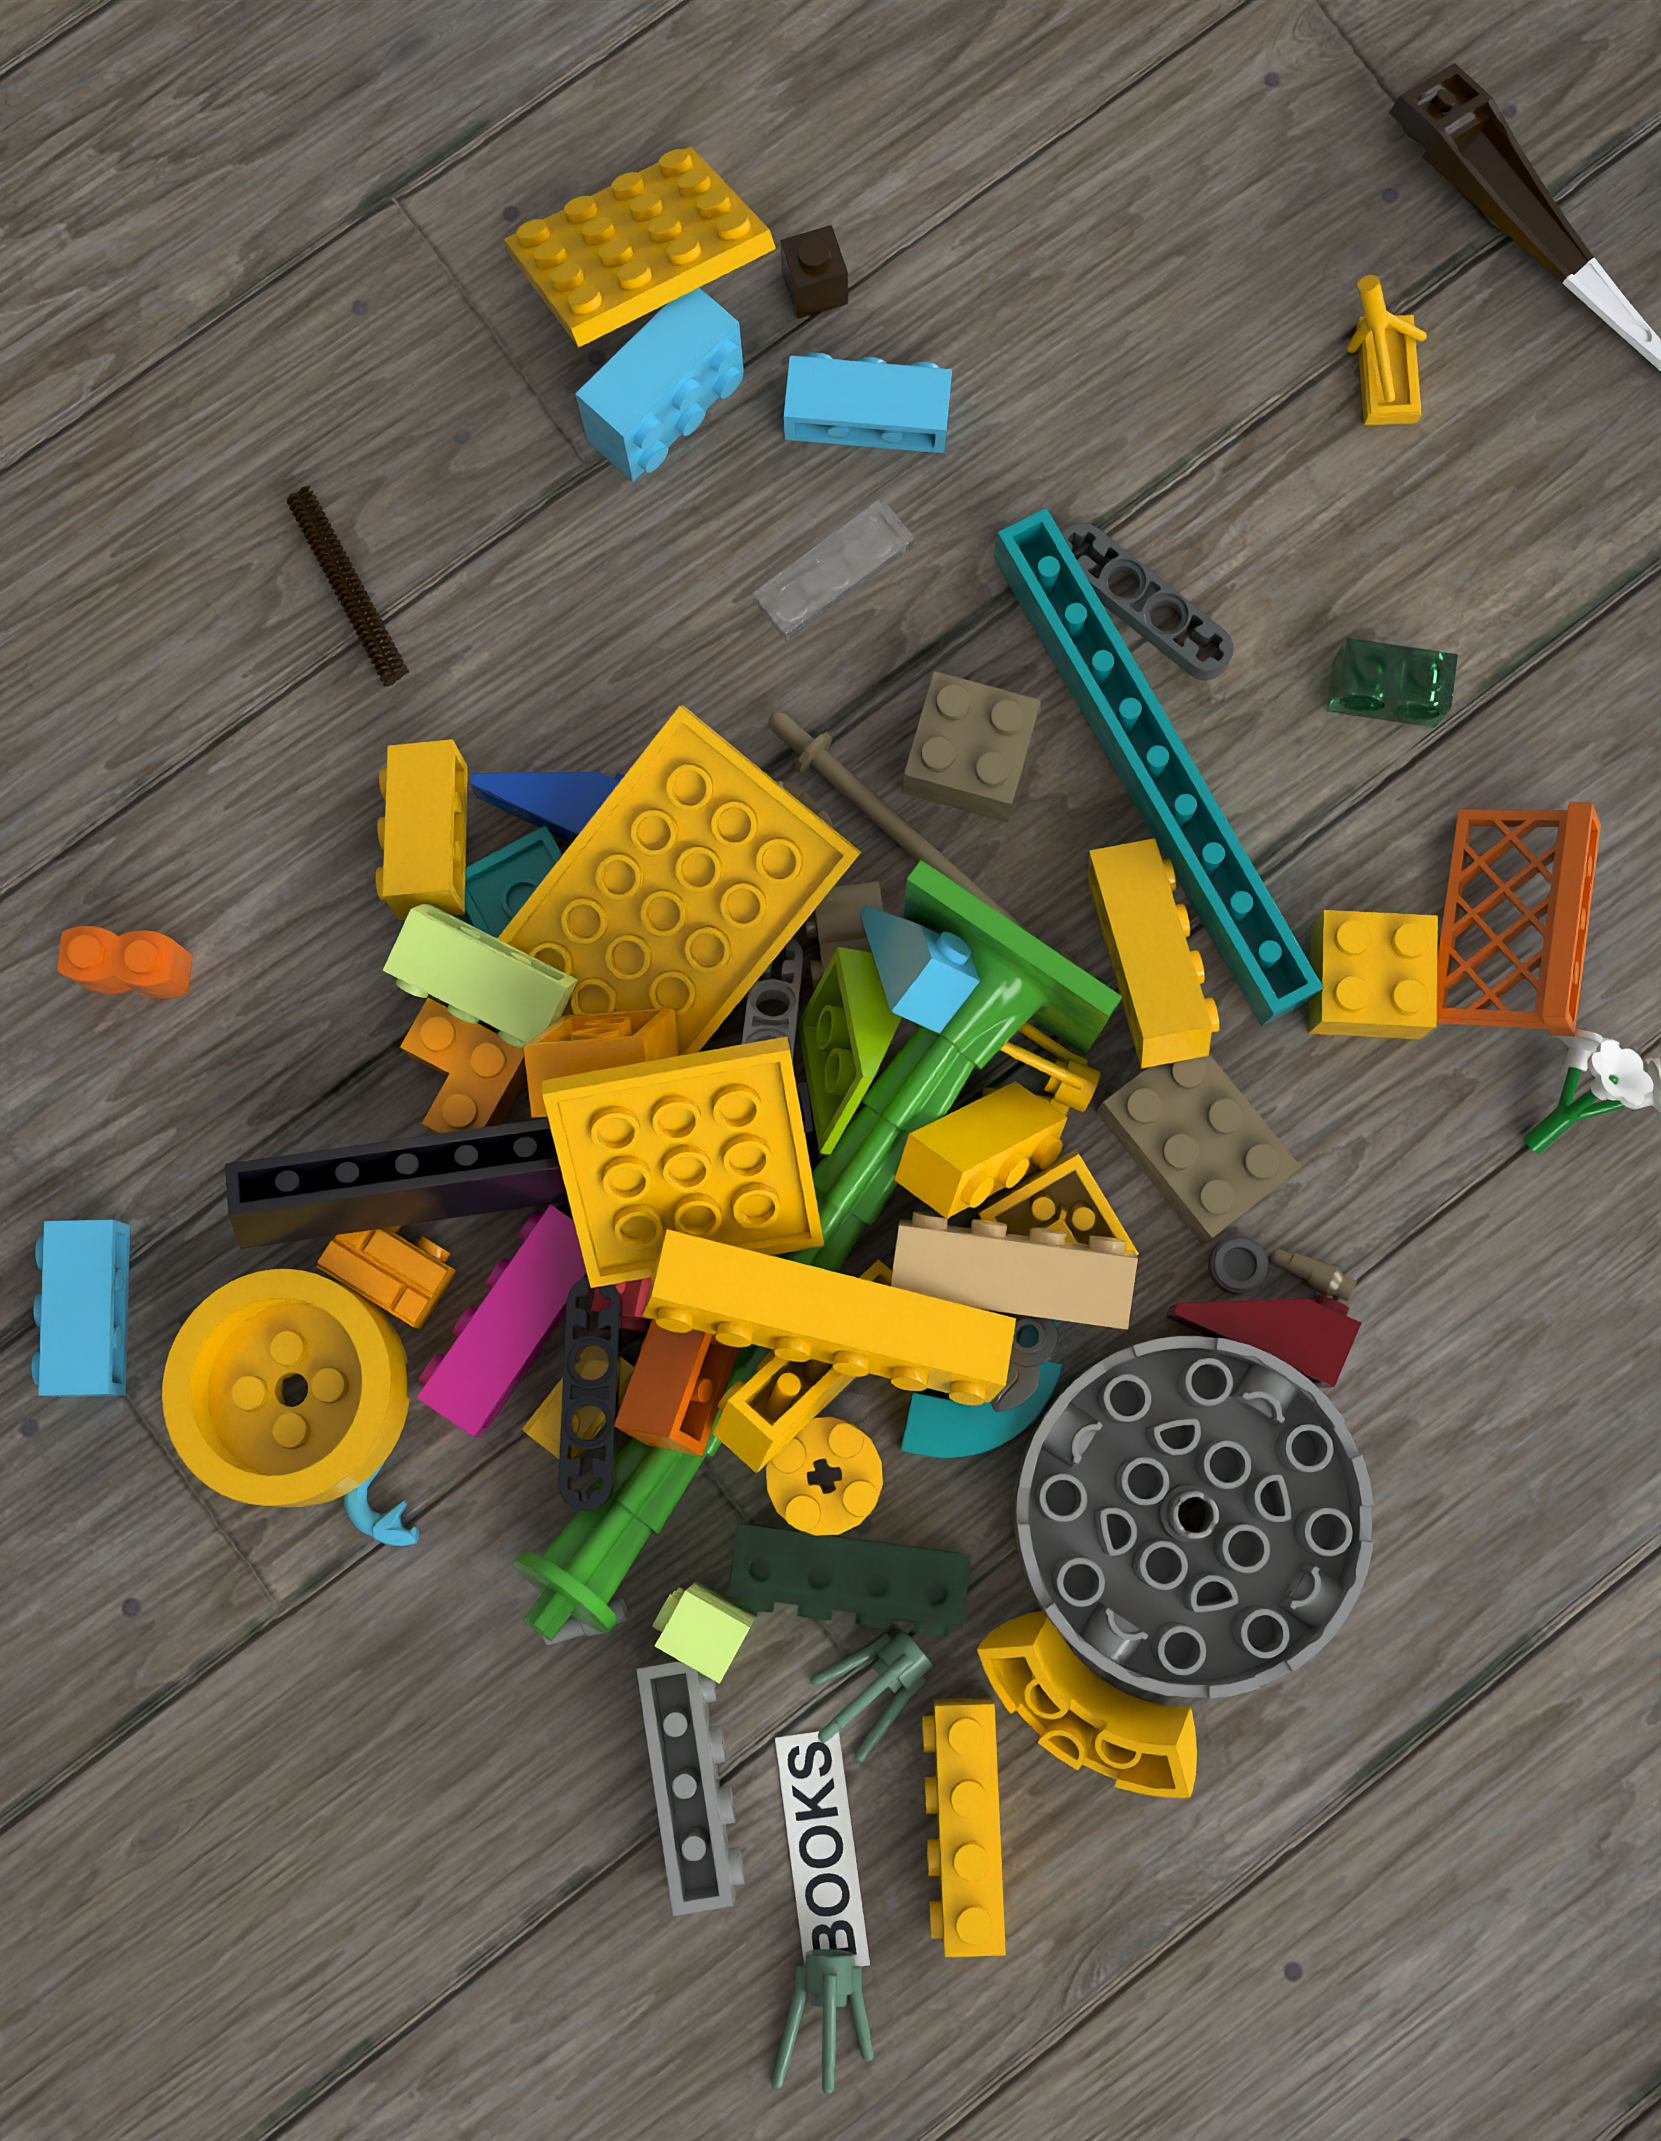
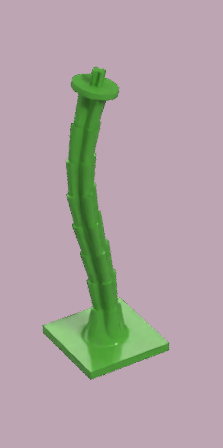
[513,860,1122,1641]

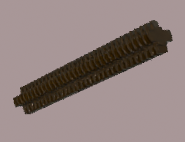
[286,486,409,687]

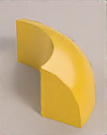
[977,1611,1197,1798]

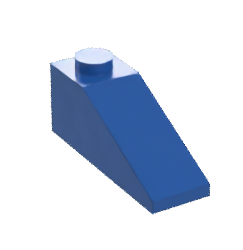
[469,772,625,843]

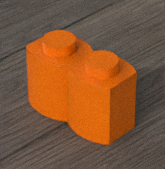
[57,926,193,999]

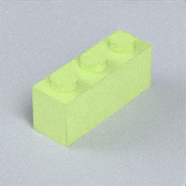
[383,903,578,1049]
[652,1581,757,1684]

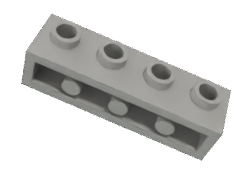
[636,1657,745,1917]

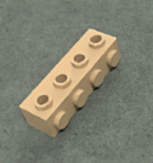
[891,1211,1138,1330]

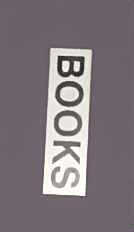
[775,1731,870,1966]

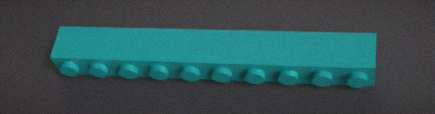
[993,508,1324,1026]

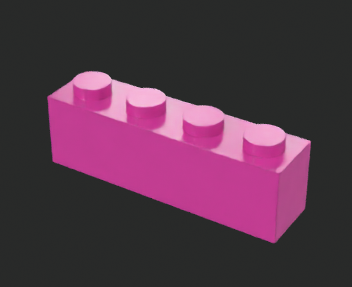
[416,1205,588,1438]

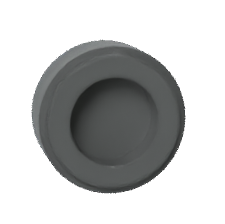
[1208,1236,1268,1294]

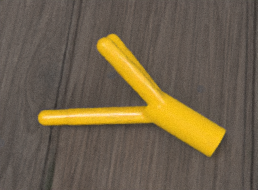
[1347,275,1427,403]

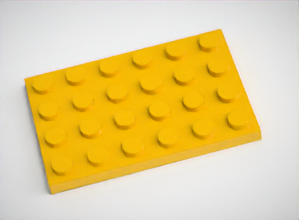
[497,705,861,1055]

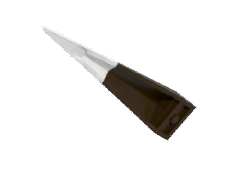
[1389,63,1661,371]

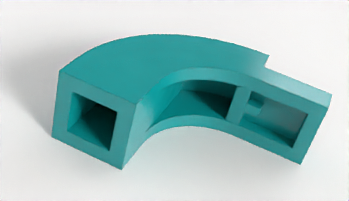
[900,1319,1062,1458]

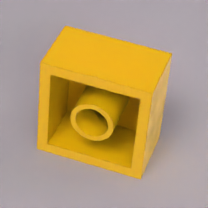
[1308,910,1438,1039]

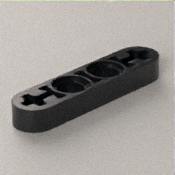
[558,1277,623,1511]

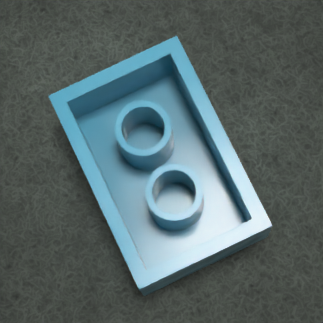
[575,287,744,482]

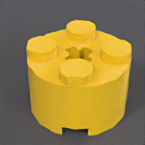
[766,1415,883,1536]

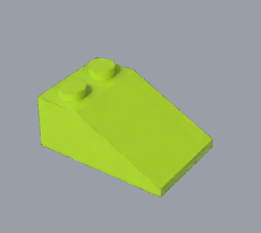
[797,947,902,1155]

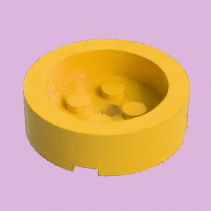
[162,1269,410,1507]

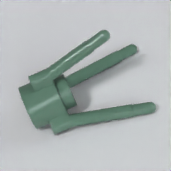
[811,1630,933,1762]
[771,1949,874,2094]

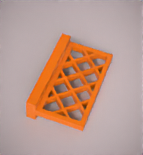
[1437,802,1601,1037]

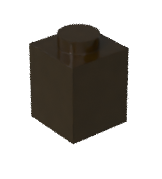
[780,225,848,319]

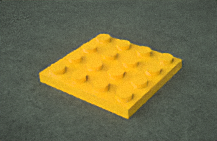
[504,146,776,348]
[542,1036,825,1288]

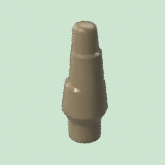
[1271,1249,1357,1302]

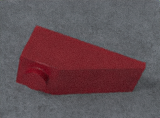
[1166,1295,1361,1388]

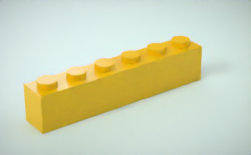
[642,1229,1016,1406]

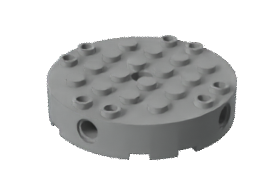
[1012,1336,1374,1699]

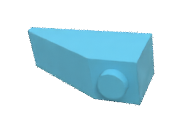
[860,905,980,1034]

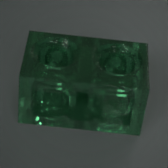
[1327,638,1458,728]

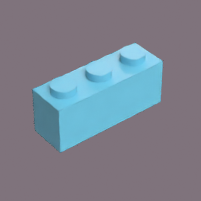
[784,353,952,453]
[32,1220,130,1397]

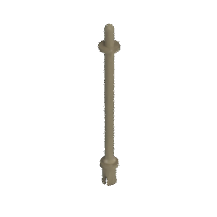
[768,712,1075,963]

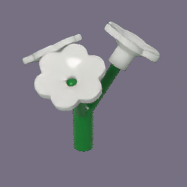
[1523,1029,1661,1155]

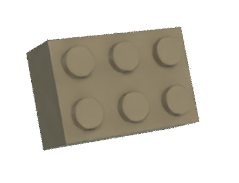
[1096,1054,1302,1244]

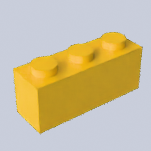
[376,739,468,920]
[894,1081,1068,1219]

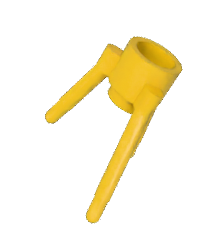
[982,1022,1101,1115]

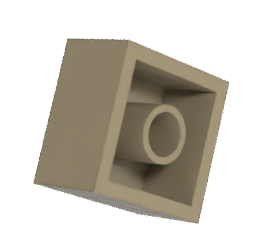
[902,671,1042,822]

